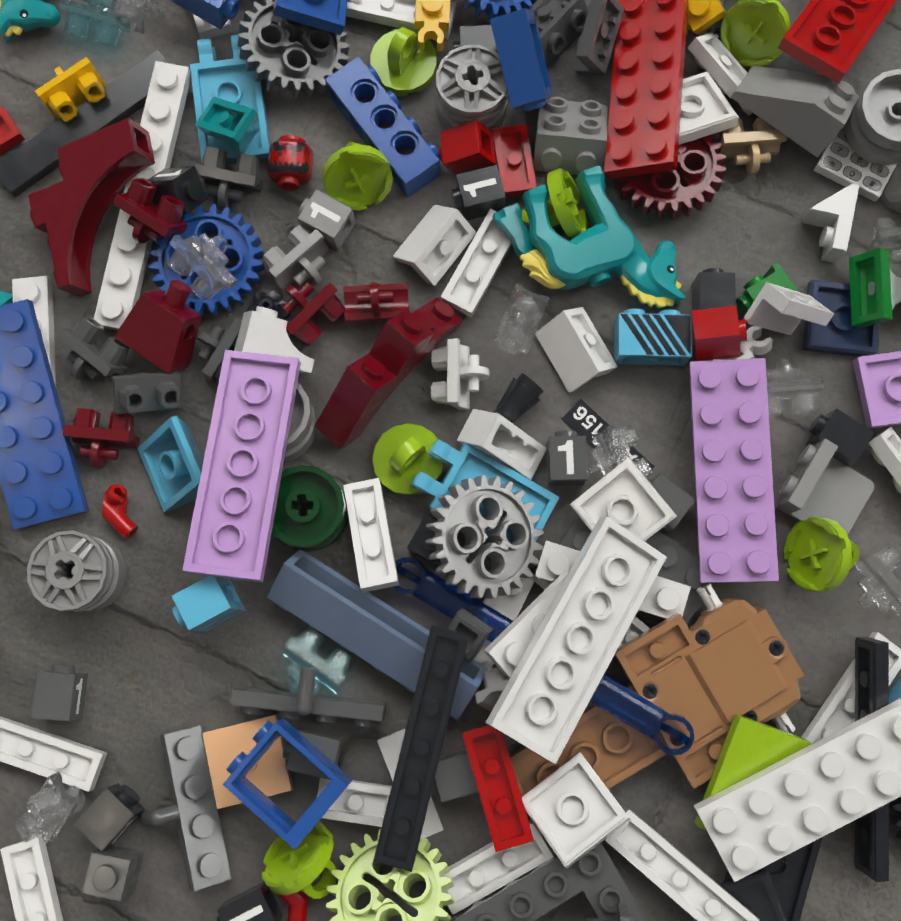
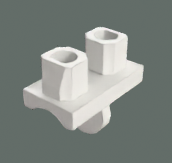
[431,338,490,410]

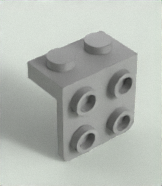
[533,97,608,175]
[775,439,875,535]

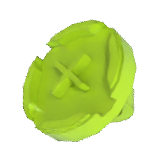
[721,0,791,67]
[370,27,437,96]
[322,141,393,211]
[522,168,588,239]
[372,423,444,495]
[784,516,860,592]
[262,821,337,899]

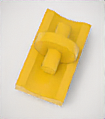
[35,57,107,122]

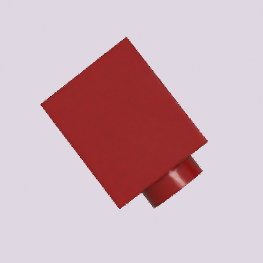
[439,119,496,174]
[691,306,747,361]

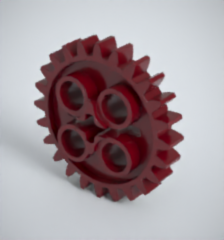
[614,133,726,220]

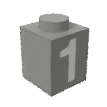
[298,189,356,251]

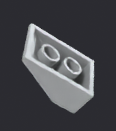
[731,65,859,158]

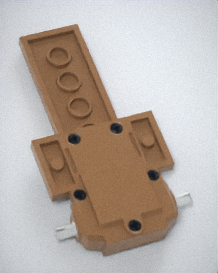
[509,583,805,818]

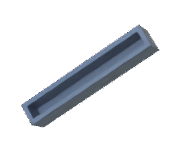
[267,549,488,720]

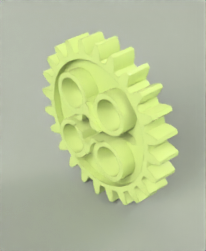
[326,829,455,921]

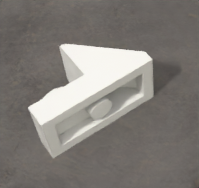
[801,184,859,263]

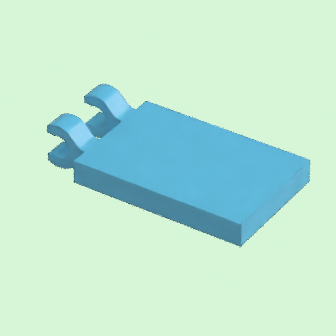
[190,35,270,164]
[410,439,560,543]

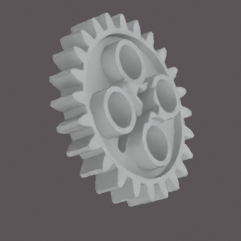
[426,475,544,599]

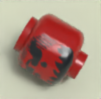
[267,135,313,191]

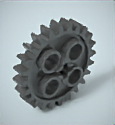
[237,0,350,99]

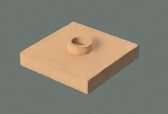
[202,714,294,809]

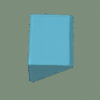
[137,416,204,513]

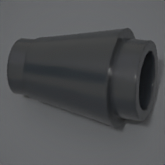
[493,373,544,423]

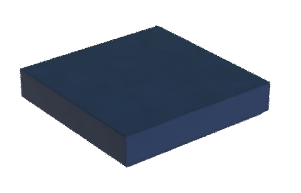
[803,279,880,357]

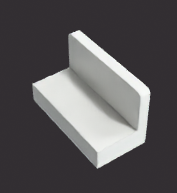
[393,205,476,286]
[743,282,834,335]
[536,307,618,392]

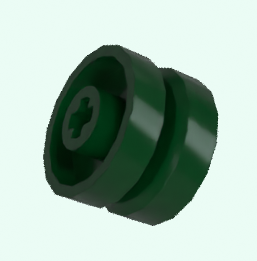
[272,465,349,552]

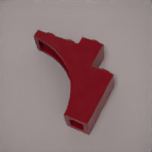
[28,118,155,297]
[314,298,463,450]

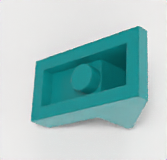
[195,97,260,154]

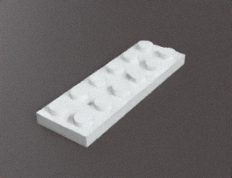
[485,516,667,764]
[693,698,901,882]

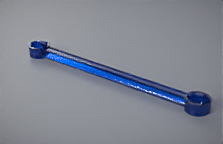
[393,557,694,755]

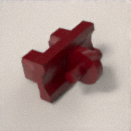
[113,178,188,244]
[282,282,345,346]
[343,282,409,324]
[62,408,140,469]

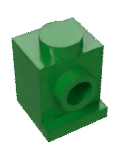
[736,262,798,316]

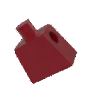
[114,280,201,374]

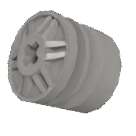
[436,45,509,131]
[27,530,126,613]

